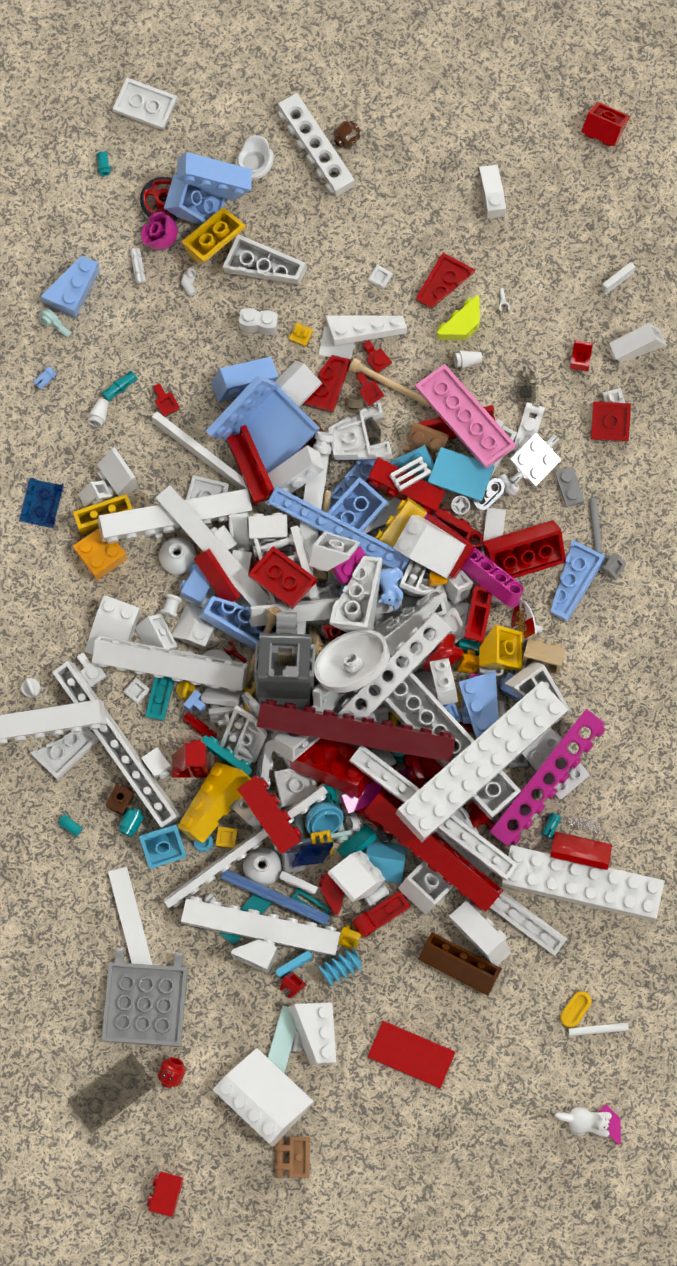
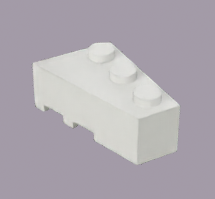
[449,900,511,966]
[288,1003,336,1066]

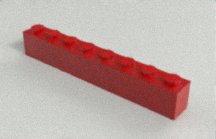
[365,790,504,912]

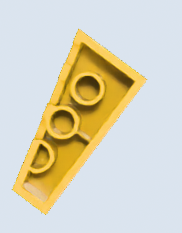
[177,762,251,843]

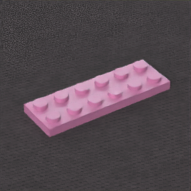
[415,364,516,469]

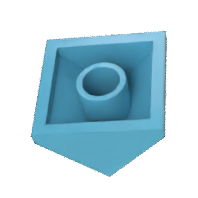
[139,824,187,869]
[366,841,407,884]

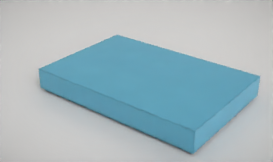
[428,447,495,502]

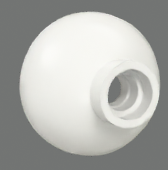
[159,537,197,575]
[243,848,282,886]

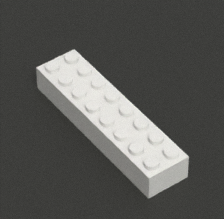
[502,845,665,922]

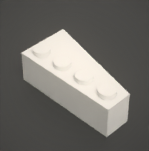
[222,234,307,285]

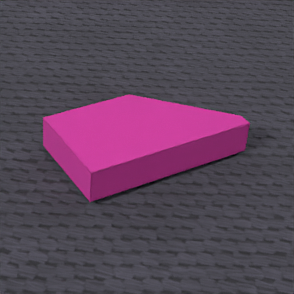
[599,1104,621,1145]

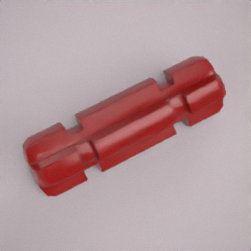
[183,712,217,738]

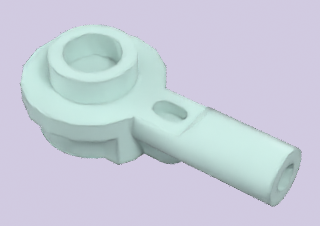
[39,309,72,338]

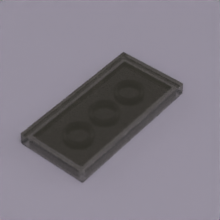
[68,1053,156,1134]

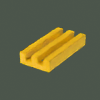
[311,830,334,859]

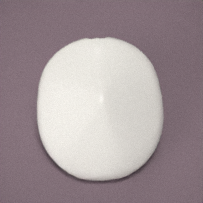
[235,135,274,179]

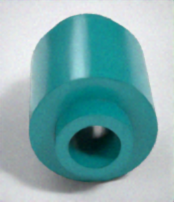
[118,807,144,838]

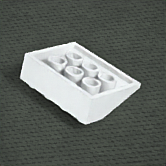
[213,1048,314,1146]

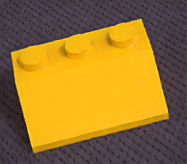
[182,207,246,264]

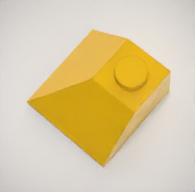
[479,625,522,670]

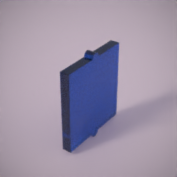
[292,842,333,867]

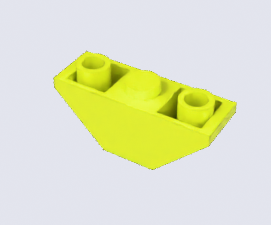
[437,295,480,340]

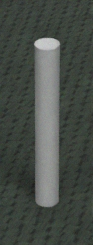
[589,498,603,554]

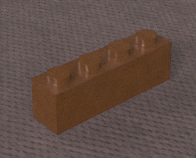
[418,932,502,996]

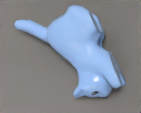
[378,567,403,610]

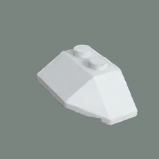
[399,559,441,597]
[214,706,268,765]

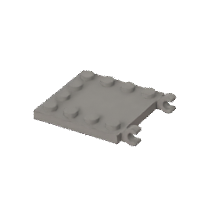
[101,949,188,1047]

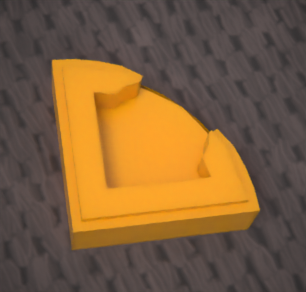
[428,570,448,586]

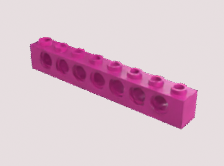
[490,709,606,847]

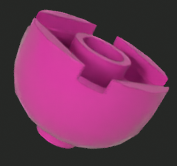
[141,212,178,250]

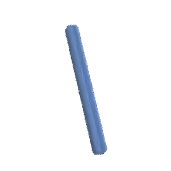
[221,870,330,926]

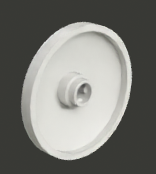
[314,630,390,693]

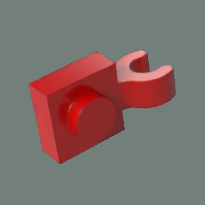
[363,340,392,373]
[356,372,384,406]
[153,383,180,417]

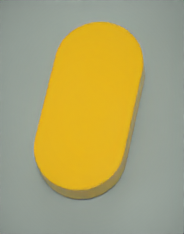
[560,991,591,1028]

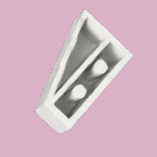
[504,661,571,723]

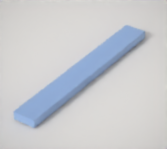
[267,486,410,573]

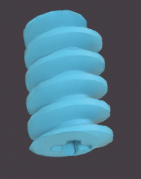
[318,947,362,986]

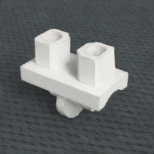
[209,703,244,727]

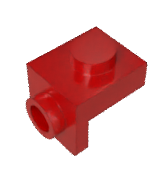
[570,340,593,372]

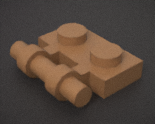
[403,422,449,463]
[273,1137,310,1178]

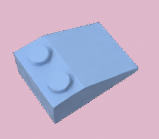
[164,174,226,226]
[328,477,390,532]

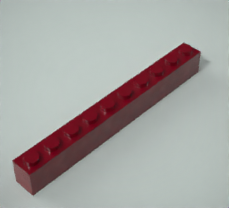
[256,699,455,762]

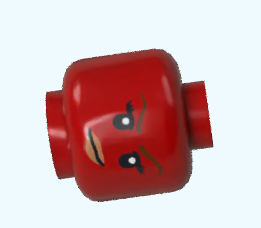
[157,1057,186,1088]

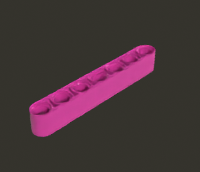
[424,514,524,607]

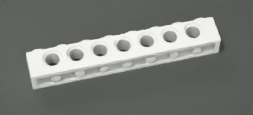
[335,612,453,719]

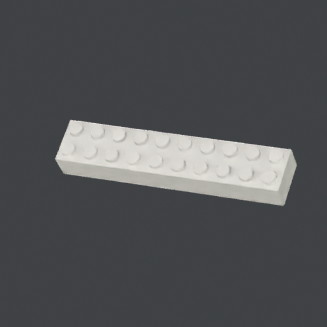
[370,648,521,820]
[396,681,568,842]

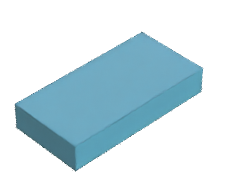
[275,950,312,978]

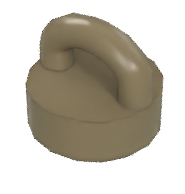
[345,394,364,414]

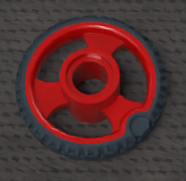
[140,177,179,220]

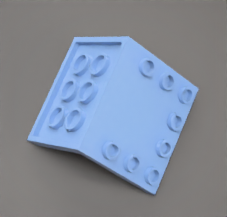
[206,375,320,474]

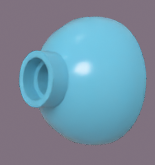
[305,802,343,837]

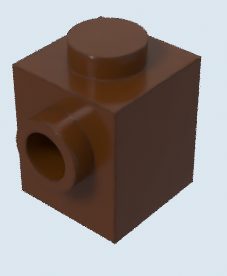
[106,784,135,816]

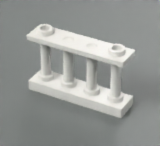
[253,525,321,605]

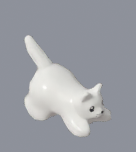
[555,1106,612,1137]

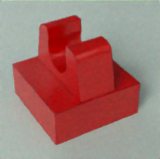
[280,971,307,998]

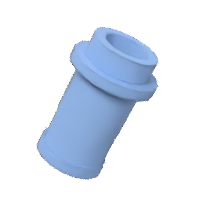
[33,366,57,390]

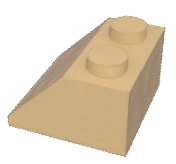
[522,638,566,675]

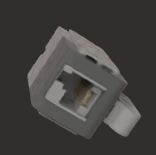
[254,612,316,709]

